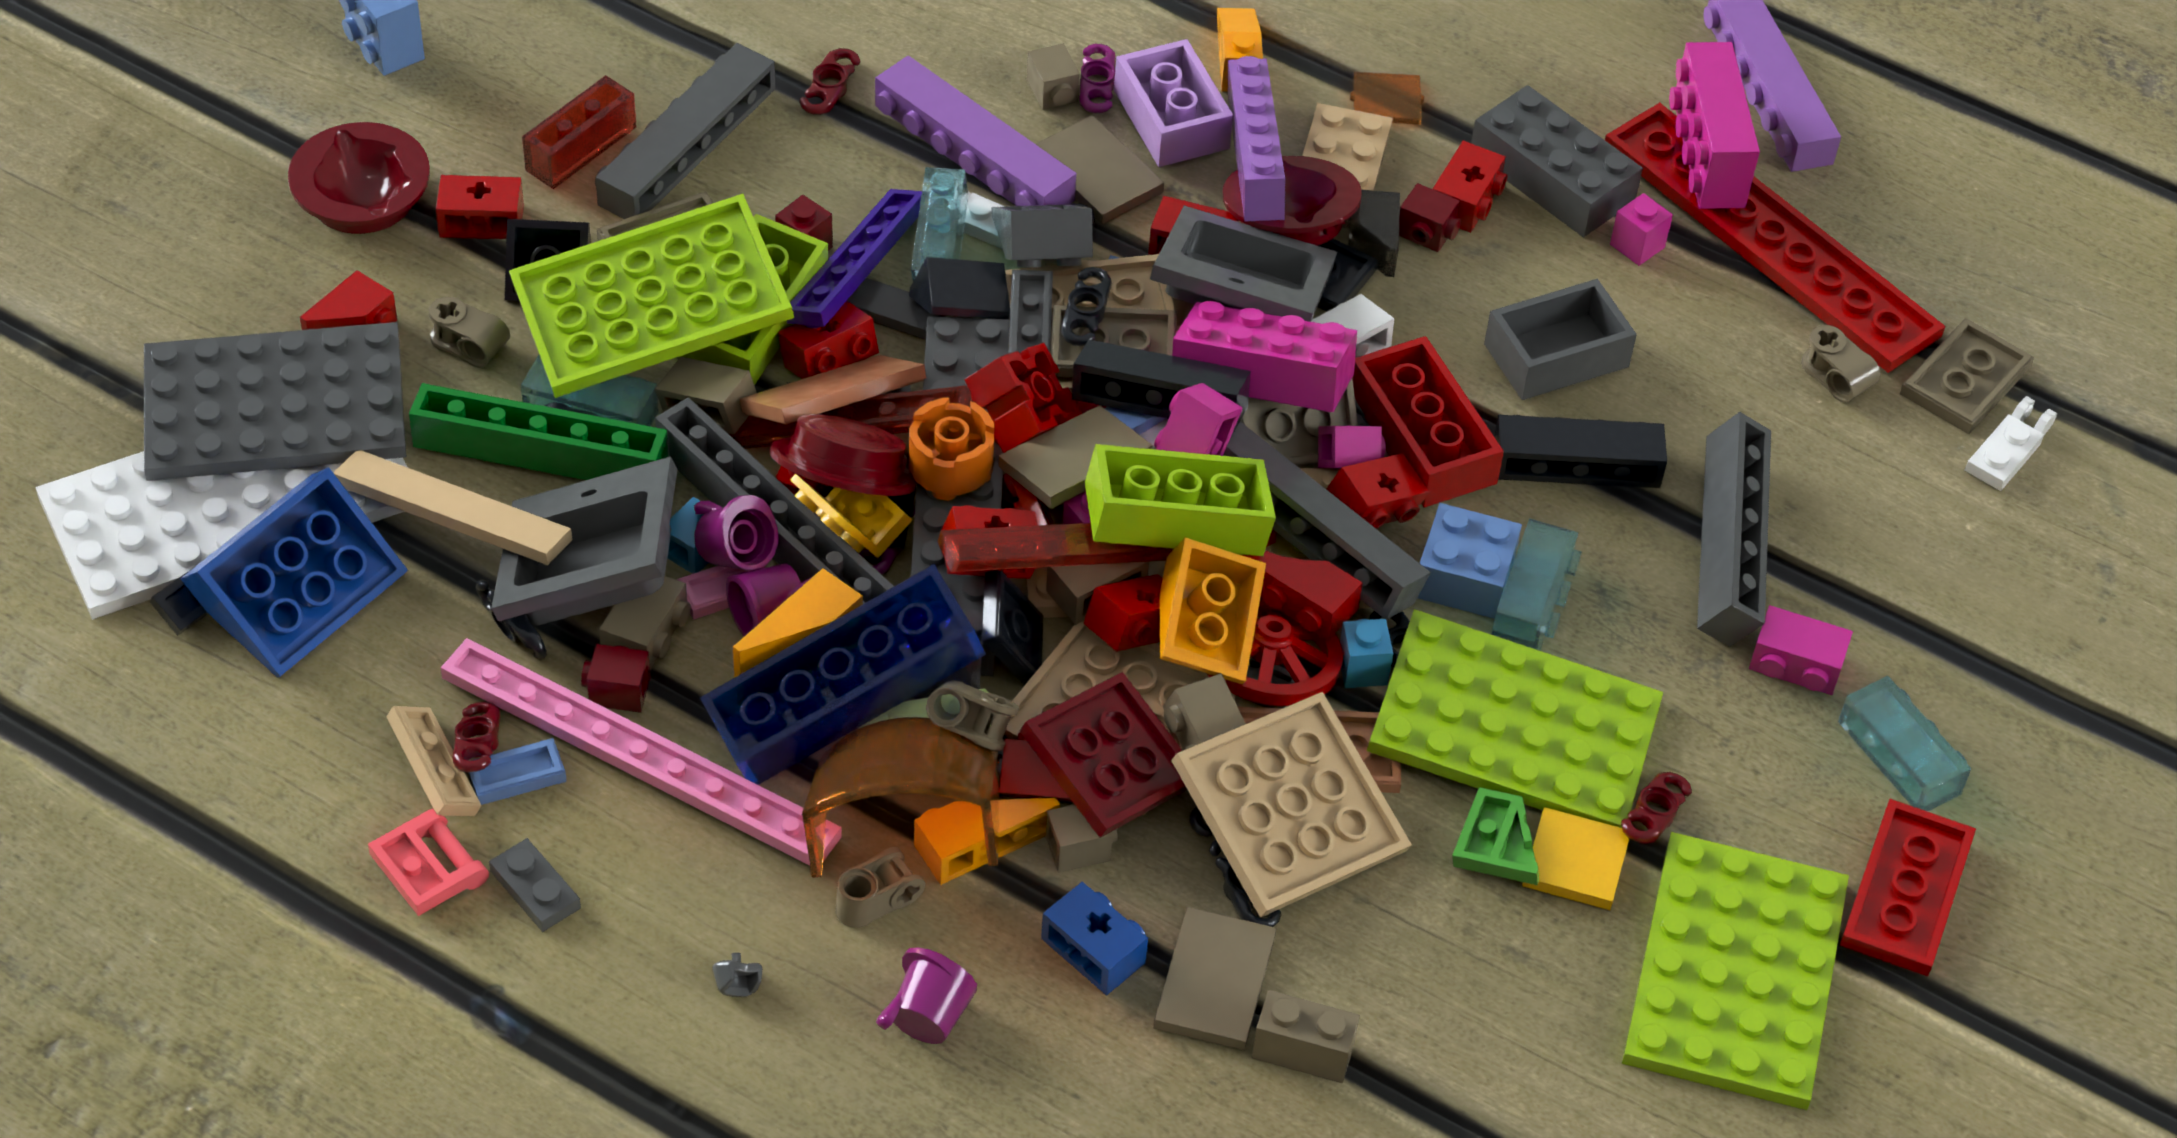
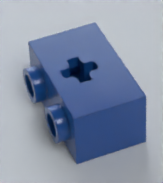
[1041,881,1148,996]

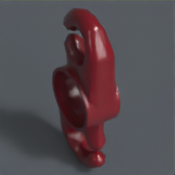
[799,48,861,115]
[453,702,500,772]
[1621,772,1692,844]

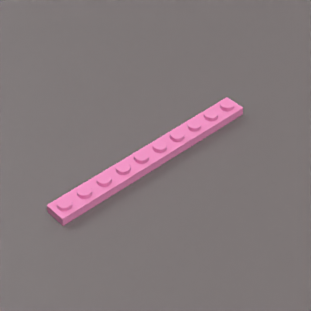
[441,638,842,869]

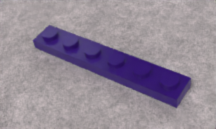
[787,189,928,328]

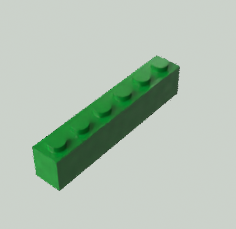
[409,383,669,480]

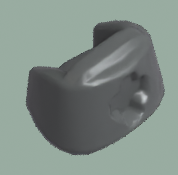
[712,953,763,997]

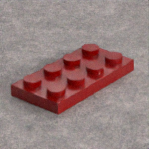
[1840,799,1976,977]

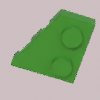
[1452,787,1539,885]

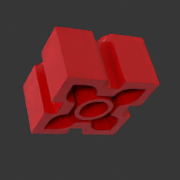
[964,343,1082,453]

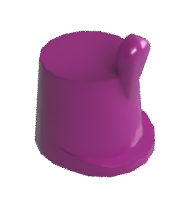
[694,495,779,570]
[726,563,811,636]
[876,947,977,1044]

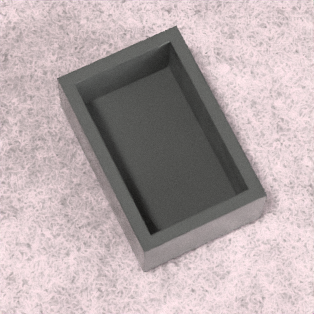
[1484,279,1637,400]

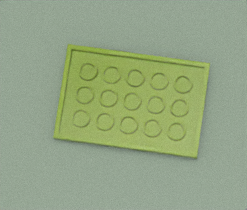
[509,194,794,398]
[1366,609,1663,828]
[1622,832,1849,1110]

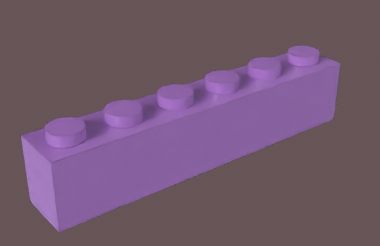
[1703,0,1841,172]
[875,55,1077,206]
[1228,56,1285,221]

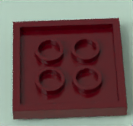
[1019,672,1188,838]

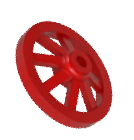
[1206,598,1343,706]

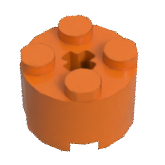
[909,398,994,501]

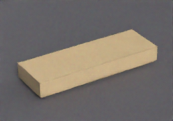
[386,706,482,816]

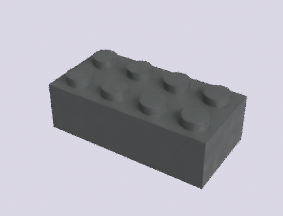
[1471,85,1643,238]

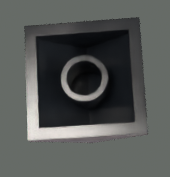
[504,219,591,301]
[909,257,1010,320]

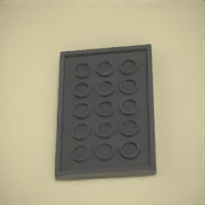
[144,322,407,481]

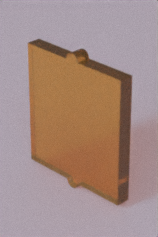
[1350,72,1425,125]

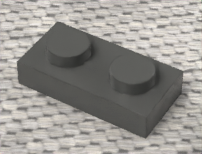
[489,838,581,932]

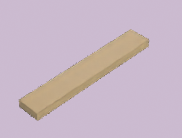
[333,450,572,565]

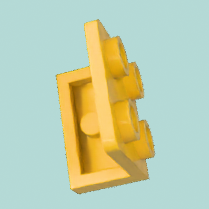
[790,473,913,558]

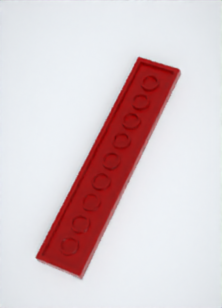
[1605,102,1946,373]

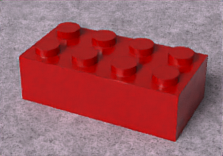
[1352,336,1504,508]

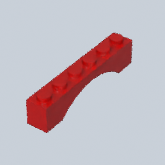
[1242,551,1363,641]

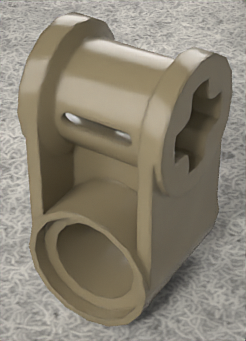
[429,297,510,368]
[1801,325,1881,403]
[926,680,1019,751]
[836,847,926,928]

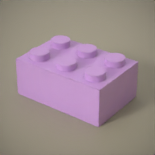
[1114,39,1233,167]

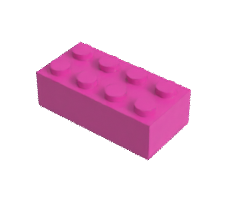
[1669,42,1760,209]
[1172,301,1357,412]

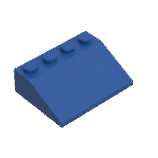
[180,467,409,678]

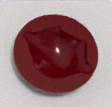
[288,122,430,234]
[1223,156,1362,246]
[770,414,917,496]

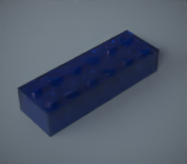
[700,564,986,785]

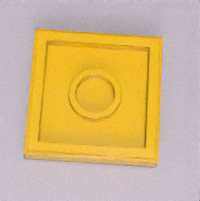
[1522,807,1629,910]

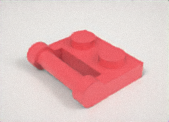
[368,809,489,916]

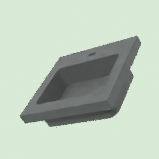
[1150,205,1337,322]
[491,457,677,625]

